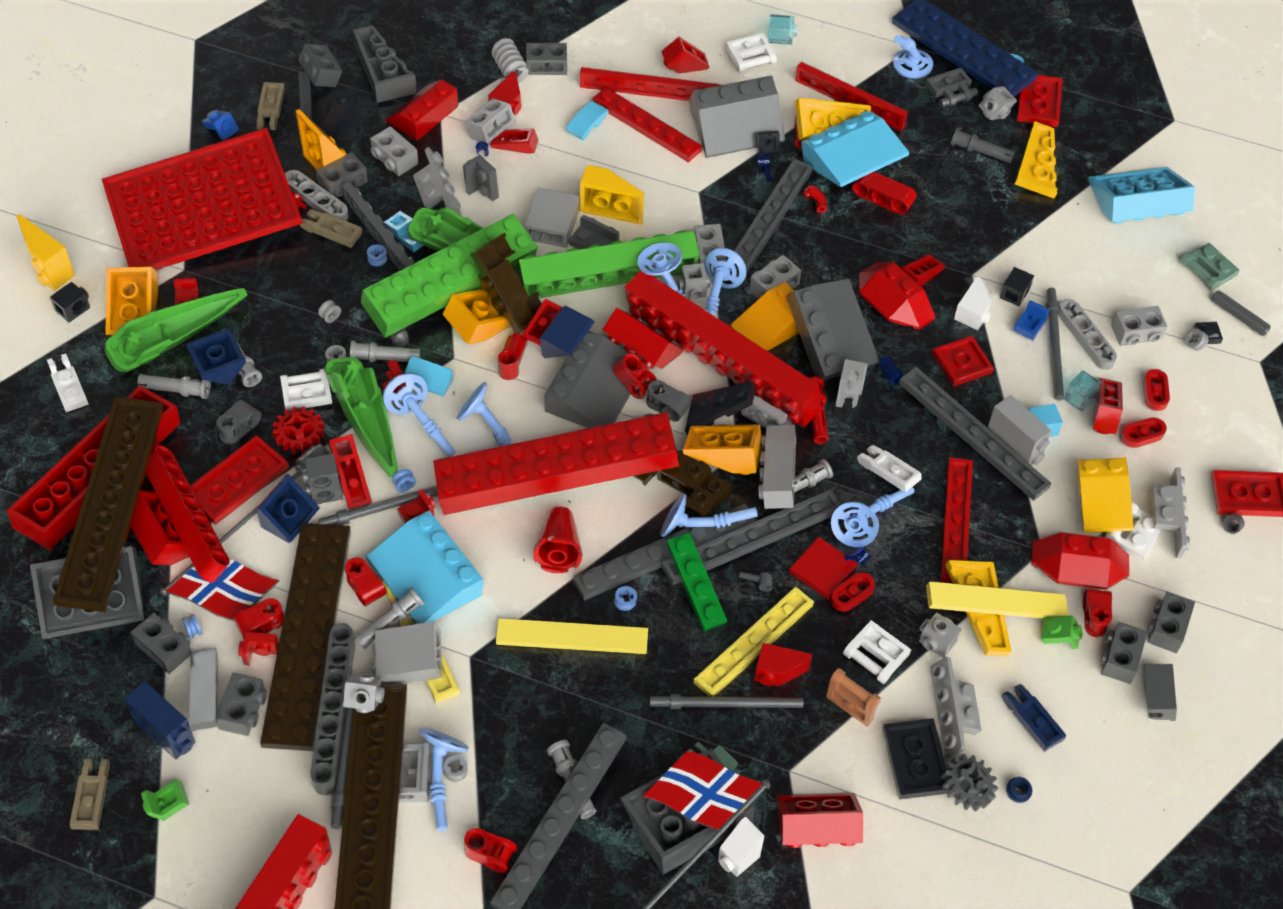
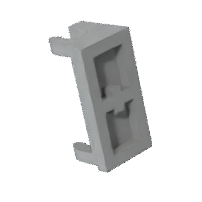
[836,359,868,408]
[399,743,431,802]

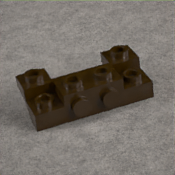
[470,233,542,333]
[633,449,732,517]

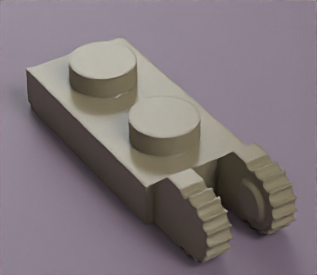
[257,82,285,130]
[300,209,362,248]
[70,759,110,830]

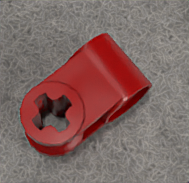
[613,353,657,399]
[345,558,387,607]
[1083,589,1113,638]
[234,598,284,640]
[464,828,517,873]

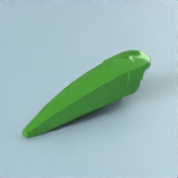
[407,208,518,275]
[105,288,248,372]
[324,357,398,477]

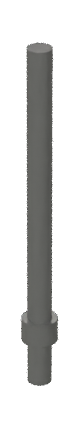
[1046,288,1064,401]
[318,486,438,525]
[650,694,803,709]
[330,707,353,829]

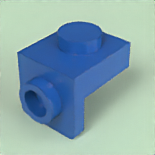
[202,110,239,140]
[1013,300,1049,341]

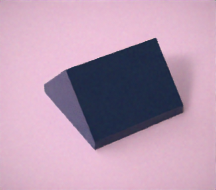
[540,305,595,358]
[186,328,246,385]
[256,474,320,543]

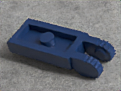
[1002,684,1066,752]

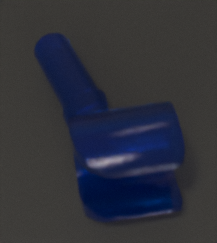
[476,141,489,156]
[757,154,772,182]
[844,546,872,566]

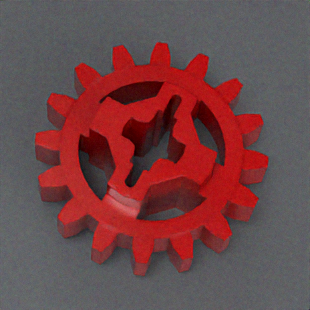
[273,406,325,454]

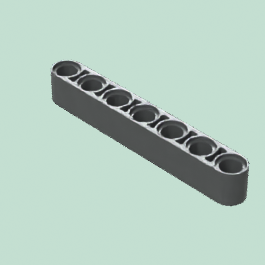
[310,623,355,795]

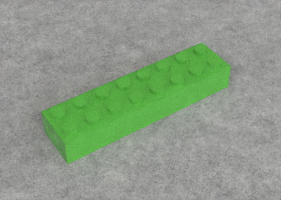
[361,213,538,338]
[517,230,700,298]

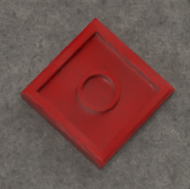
[932,335,994,387]
[789,537,858,600]

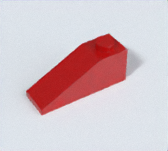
[1093,378,1123,435]
[328,434,372,509]

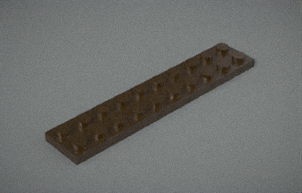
[53,396,164,612]
[260,523,351,751]
[334,684,408,909]

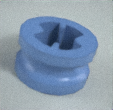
[367,244,387,266]
[392,469,416,492]
[614,586,637,611]
[182,614,203,639]

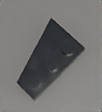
[684,381,756,435]

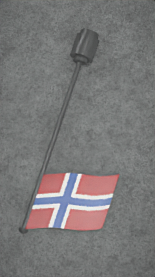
[159,443,330,621]
[642,751,770,909]

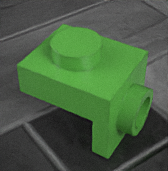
[1041,615,1083,649]
[141,779,189,821]

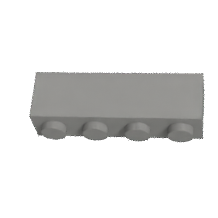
[759,425,796,509]

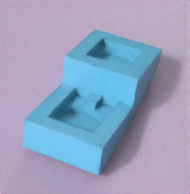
[566,101,609,141]
[384,211,424,252]

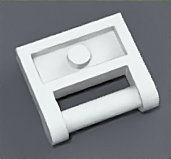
[726,33,777,73]
[280,369,332,411]
[1105,502,1162,561]
[843,620,911,684]

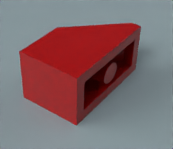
[661,36,710,74]
[488,72,522,115]
[522,298,563,346]
[754,643,812,686]

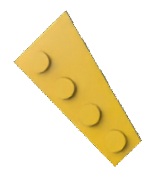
[795,98,871,140]
[1015,122,1057,198]
[945,560,1012,656]

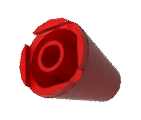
[533,506,582,574]

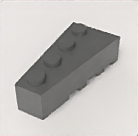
[353,25,417,103]

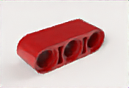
[852,172,917,214]

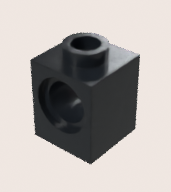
[1000,267,1034,307]
[50,282,90,323]

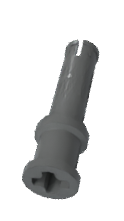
[950,128,1015,164]

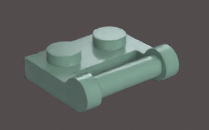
[1180,243,1240,290]

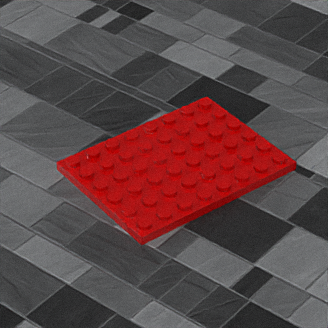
[102,128,303,270]

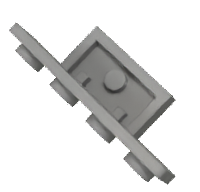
[413,147,462,216]
[1151,467,1190,559]
[931,657,982,758]

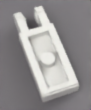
[47,353,89,412]
[857,445,921,493]

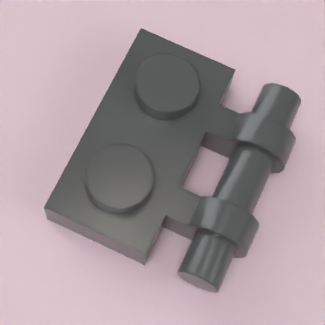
[925,68,978,107]

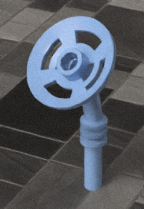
[893,35,933,78]
[637,243,688,299]
[705,248,747,316]
[383,373,456,457]
[456,382,511,446]
[831,487,914,547]
[660,493,758,537]
[419,728,469,831]

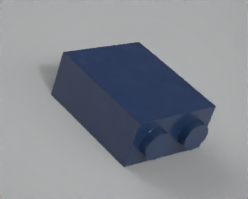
[124,681,195,760]

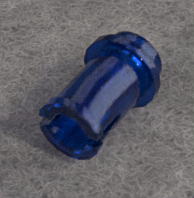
[878,356,903,385]

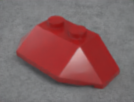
[859,262,936,330]
[1031,532,1130,590]

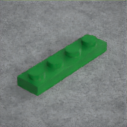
[666,532,727,632]

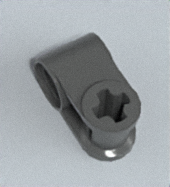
[646,380,692,422]
[217,400,261,444]

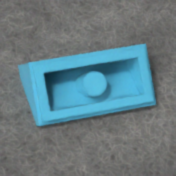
[404,356,454,397]

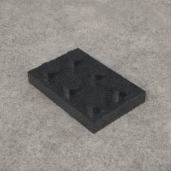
[882,718,950,800]

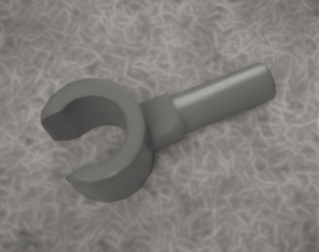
[739,572,773,592]

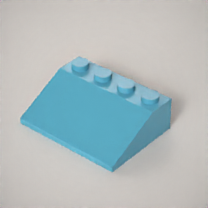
[801,111,909,187]
[1088,167,1195,223]
[366,510,483,624]

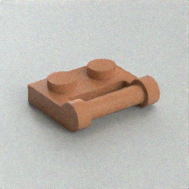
[826,668,881,727]

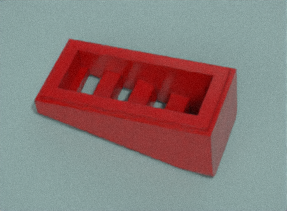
[491,128,538,154]
[901,254,945,286]

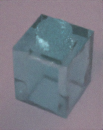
[768,14,798,45]
[1064,370,1101,412]

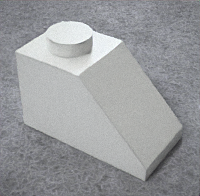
[954,276,992,330]
[718,816,764,877]

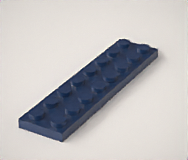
[892,0,1038,97]

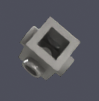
[979,86,1017,120]
[678,263,711,299]
[919,613,962,658]
[343,673,385,713]

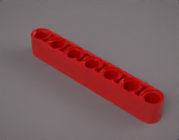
[146,445,230,583]

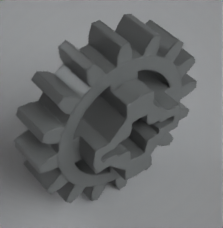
[941,754,998,811]

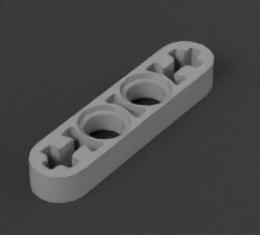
[285,170,349,221]
[1058,299,1117,370]

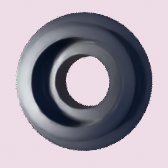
[1006,777,1033,803]

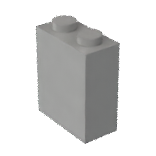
[524,187,580,248]
[988,395,1052,465]
[372,621,442,684]

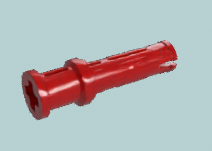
[809,377,829,444]

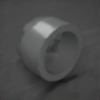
[390,328,409,347]
[1223,514,1245,534]

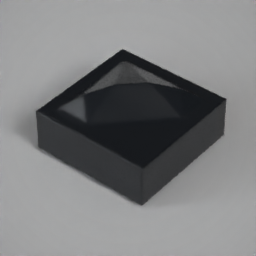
[758,130,780,155]
[1193,321,1223,345]

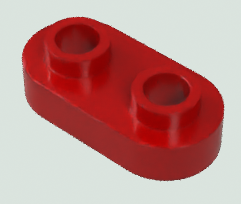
[1143,369,1170,411]
[1121,417,1167,448]
[831,572,875,612]

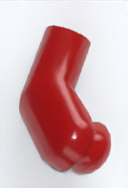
[803,185,827,213]

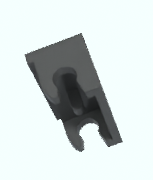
[1144,664,1177,721]

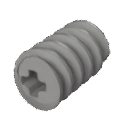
[491,38,529,83]

